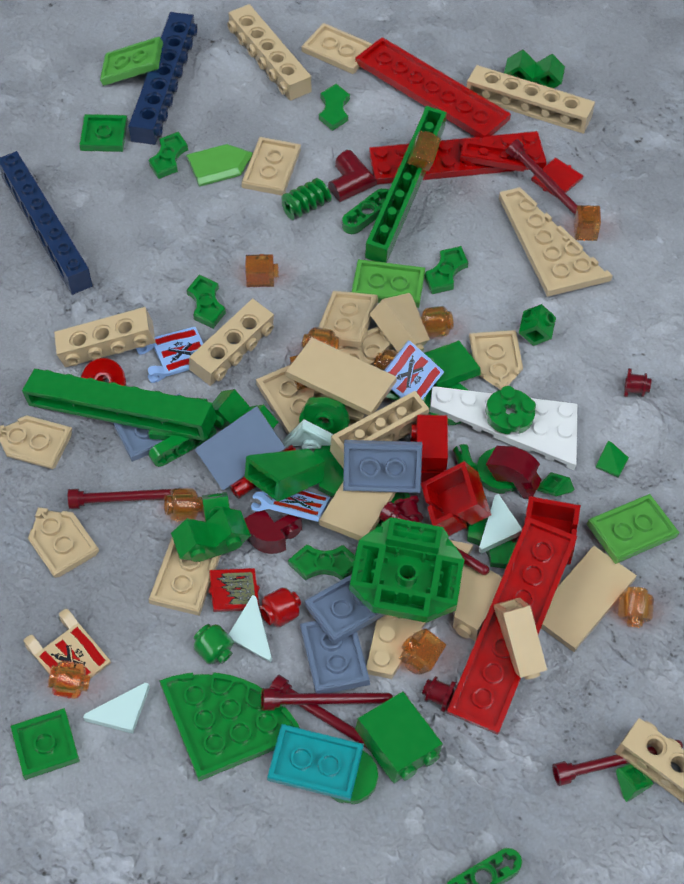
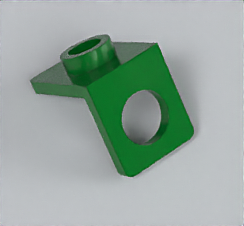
[202,492,230,522]

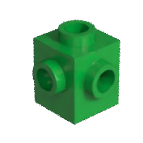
[519,304,556,346]

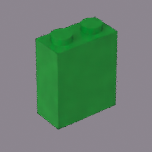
[355,692,443,784]

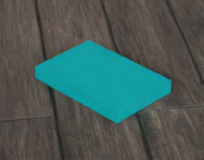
[267,724,364,801]

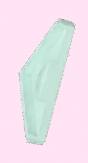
[282,419,333,450]
[479,494,522,554]
[229,595,272,663]
[83,683,150,734]

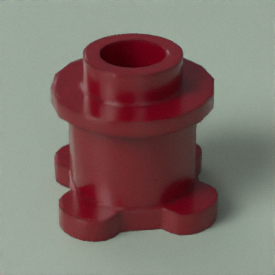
[624,368,652,397]
[394,496,424,523]
[422,676,456,712]

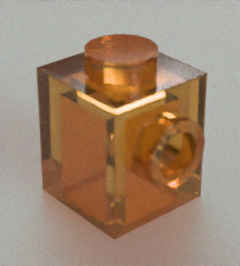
[408,131,441,171]
[574,205,601,241]
[246,254,279,287]
[398,628,446,675]

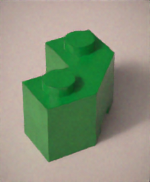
[504,49,565,88]
[212,389,278,430]
[171,507,251,562]

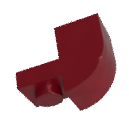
[486,445,542,499]
[244,510,302,554]

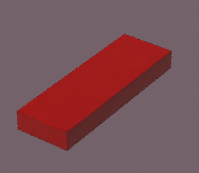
[460,140,528,172]

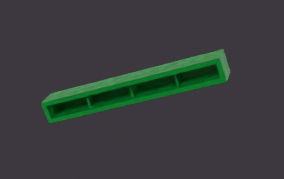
[22,368,217,441]

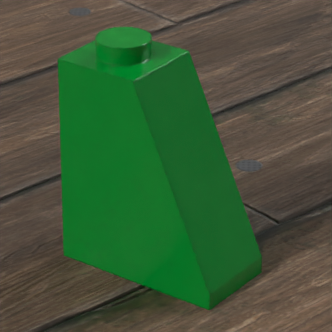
[244,449,326,502]

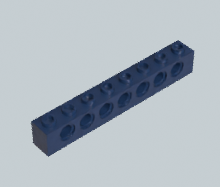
[128,12,198,145]
[0,151,93,295]

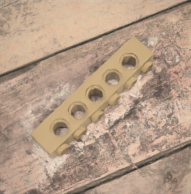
[227,4,312,101]
[467,65,595,134]

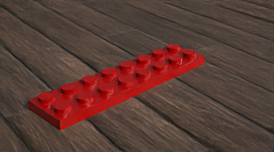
[355,37,511,138]
[369,131,547,185]
[447,517,578,735]

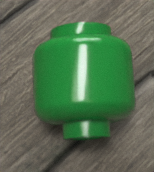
[193,624,233,664]

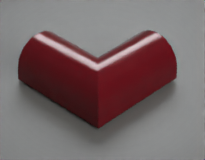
[328,150,377,202]

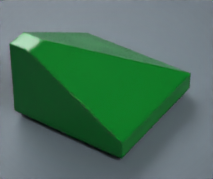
[596,441,629,478]
[537,472,575,496]
[616,764,654,802]

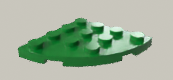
[159,672,300,781]

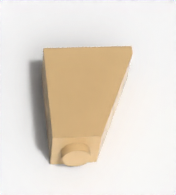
[370,293,430,353]
[453,564,502,641]
[494,598,547,679]

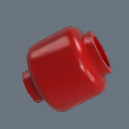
[260,587,301,627]

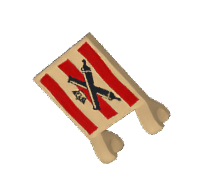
[24,609,111,697]

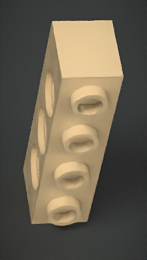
[189,298,274,386]
[54,307,156,367]
[330,391,429,469]
[615,718,684,803]

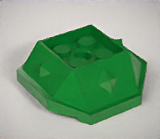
[349,517,464,623]

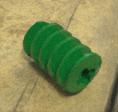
[281,178,332,221]

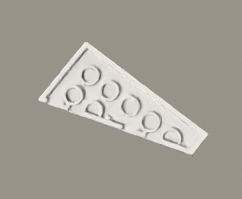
[430,386,577,470]

